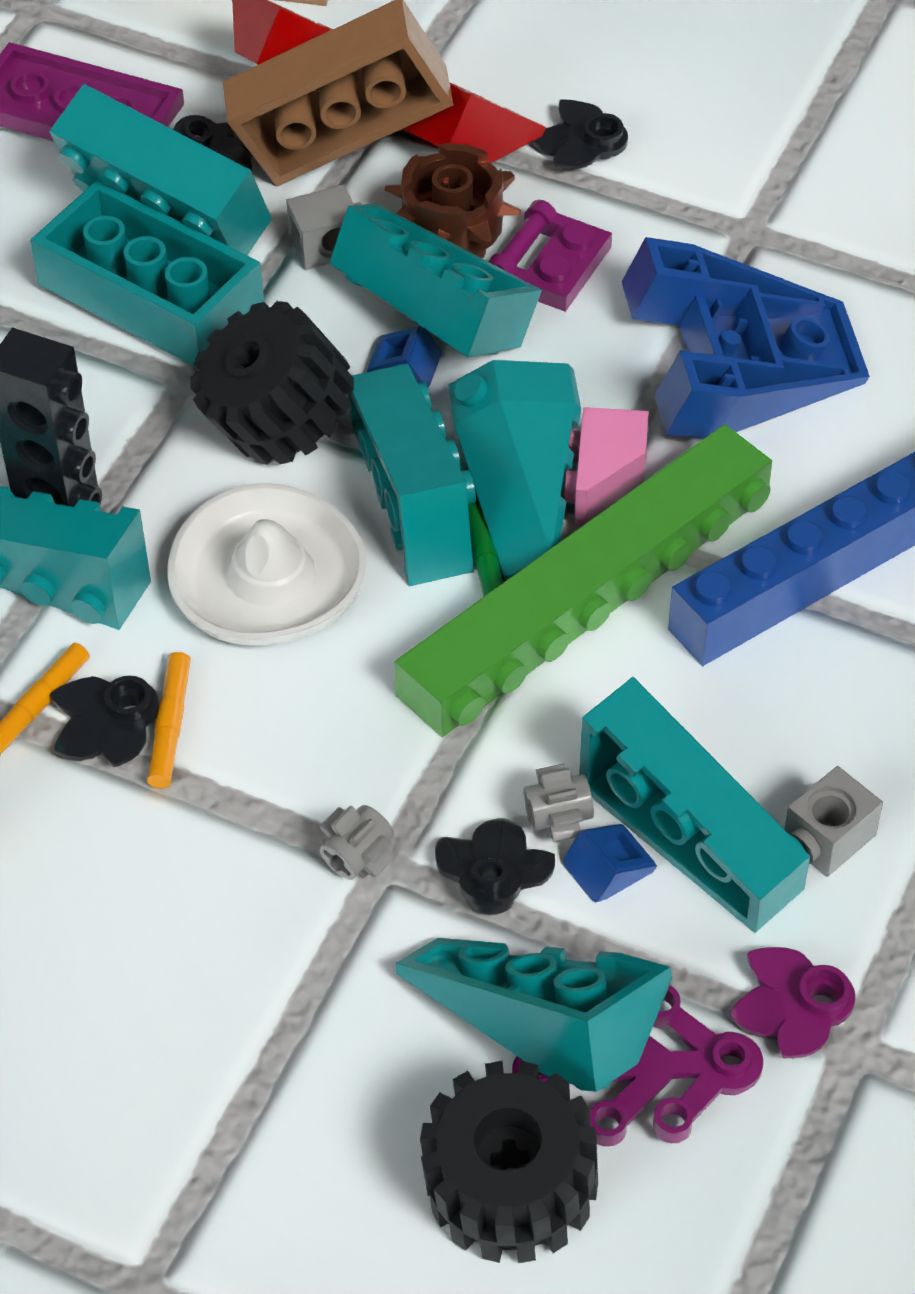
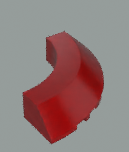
[232,0,546,163]

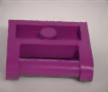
[488,200,612,312]

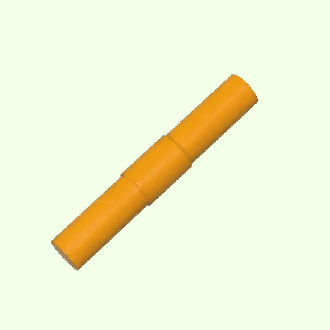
[0,642,90,756]
[147,652,191,789]

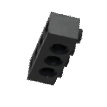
[0,327,102,507]

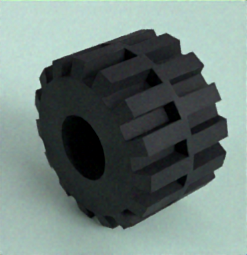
[190,301,354,465]
[420,1061,598,1263]

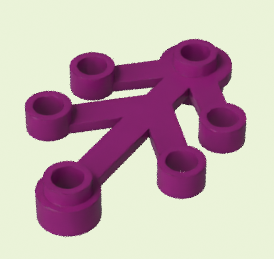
[512,985,763,1147]

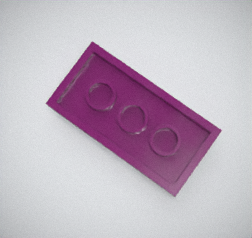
[0,42,184,142]

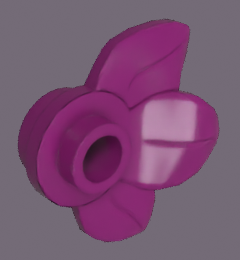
[730,947,856,1058]

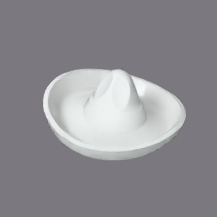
[167,483,366,646]

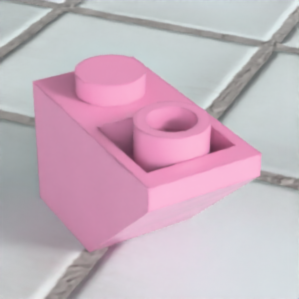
[565,407,649,526]

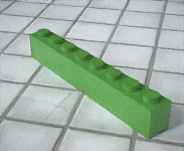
[394,424,773,738]

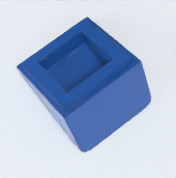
[366,326,441,387]
[563,824,657,903]

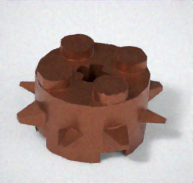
[384,143,521,259]

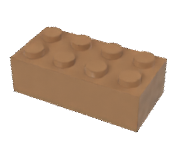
[223,0,453,187]

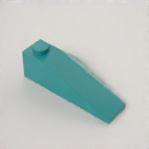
[448,360,581,580]
[395,938,672,1092]

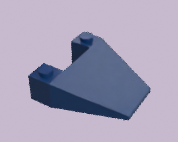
[622,237,870,439]

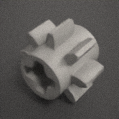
[523,763,594,842]
[319,805,395,880]

